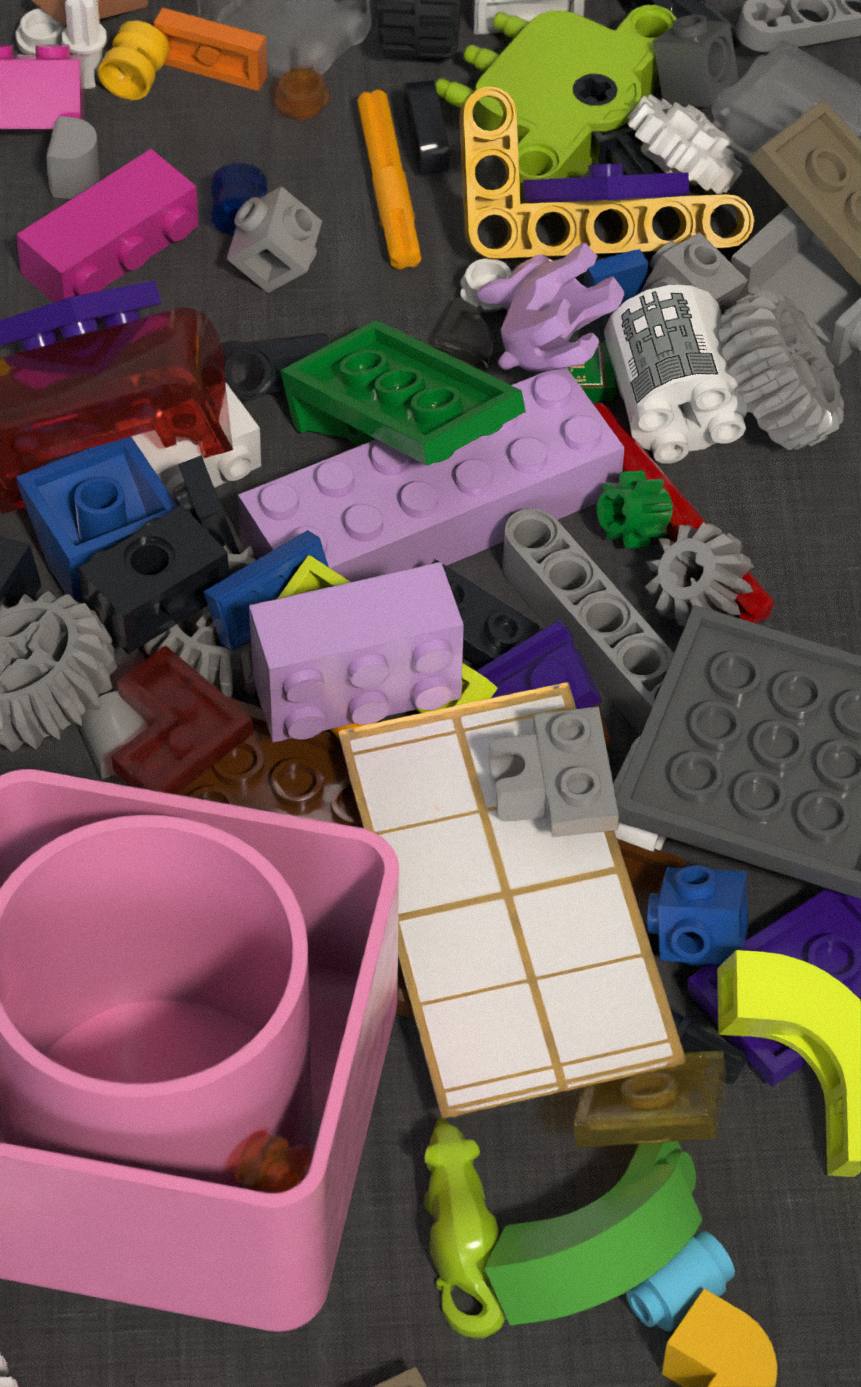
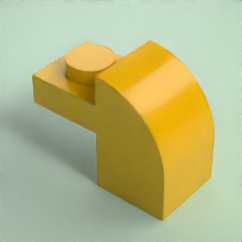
[662,1289,777,1387]

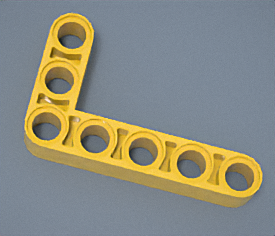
[459,86,754,258]

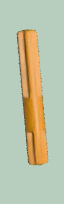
[357,89,422,270]

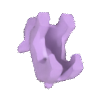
[477,243,625,372]

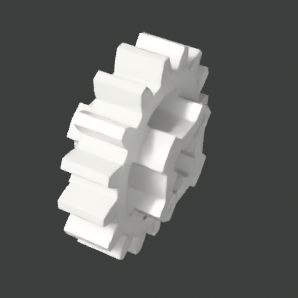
[628,95,743,194]

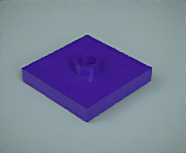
[524,164,689,203]

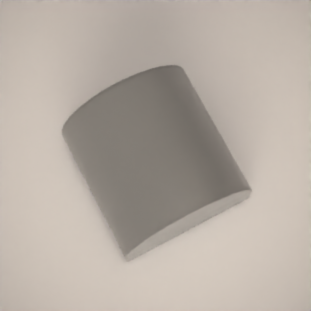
[46,116,100,199]
[80,691,162,779]

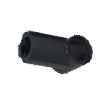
[207,332,329,400]

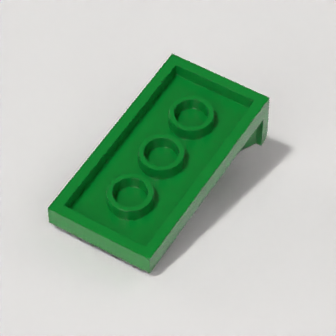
[280,320,526,466]

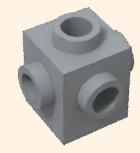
[227,186,322,293]
[641,232,748,315]

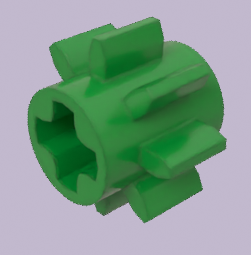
[597,470,673,549]

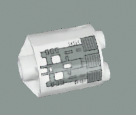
[604,285,747,463]

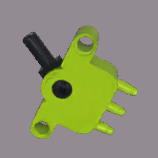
[435,5,677,217]

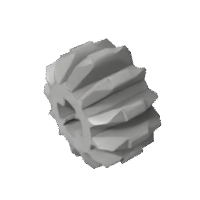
[644,523,754,628]

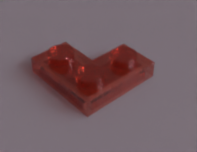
[111,645,254,795]

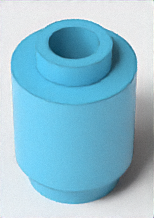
[626,1230,735,1331]

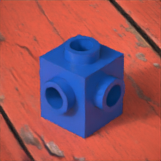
[647,865,749,966]

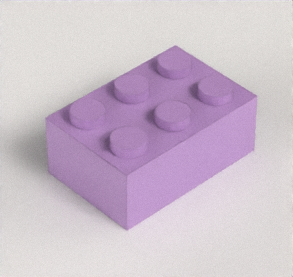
[249,562,464,742]

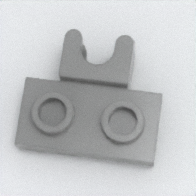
[489,707,619,837]

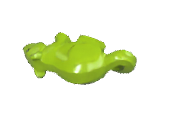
[424,1118,506,1338]

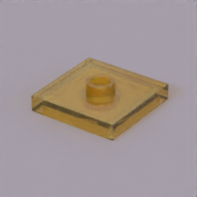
[573,1051,726,1148]

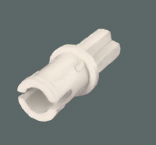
[62,0,107,89]

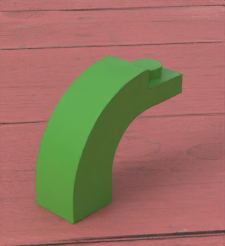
[484,1125,703,1326]

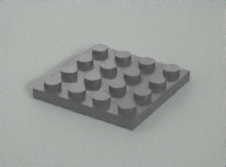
[616,605,861,899]

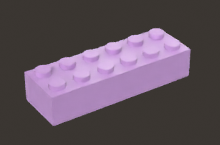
[238,368,624,582]

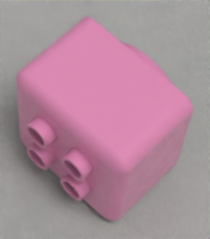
[0,769,399,1332]

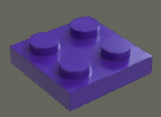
[0,280,162,352]

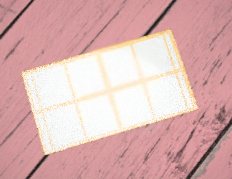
[339,682,685,1119]

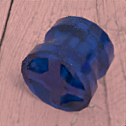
[211,163,268,236]

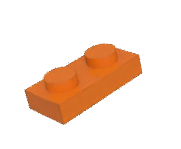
[154,7,267,91]

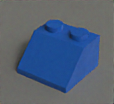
[16,433,178,604]

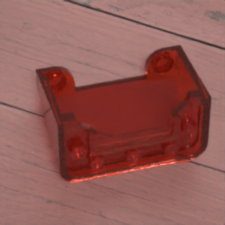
[0,307,233,514]

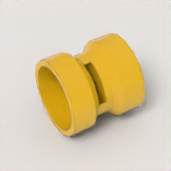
[98,21,170,100]

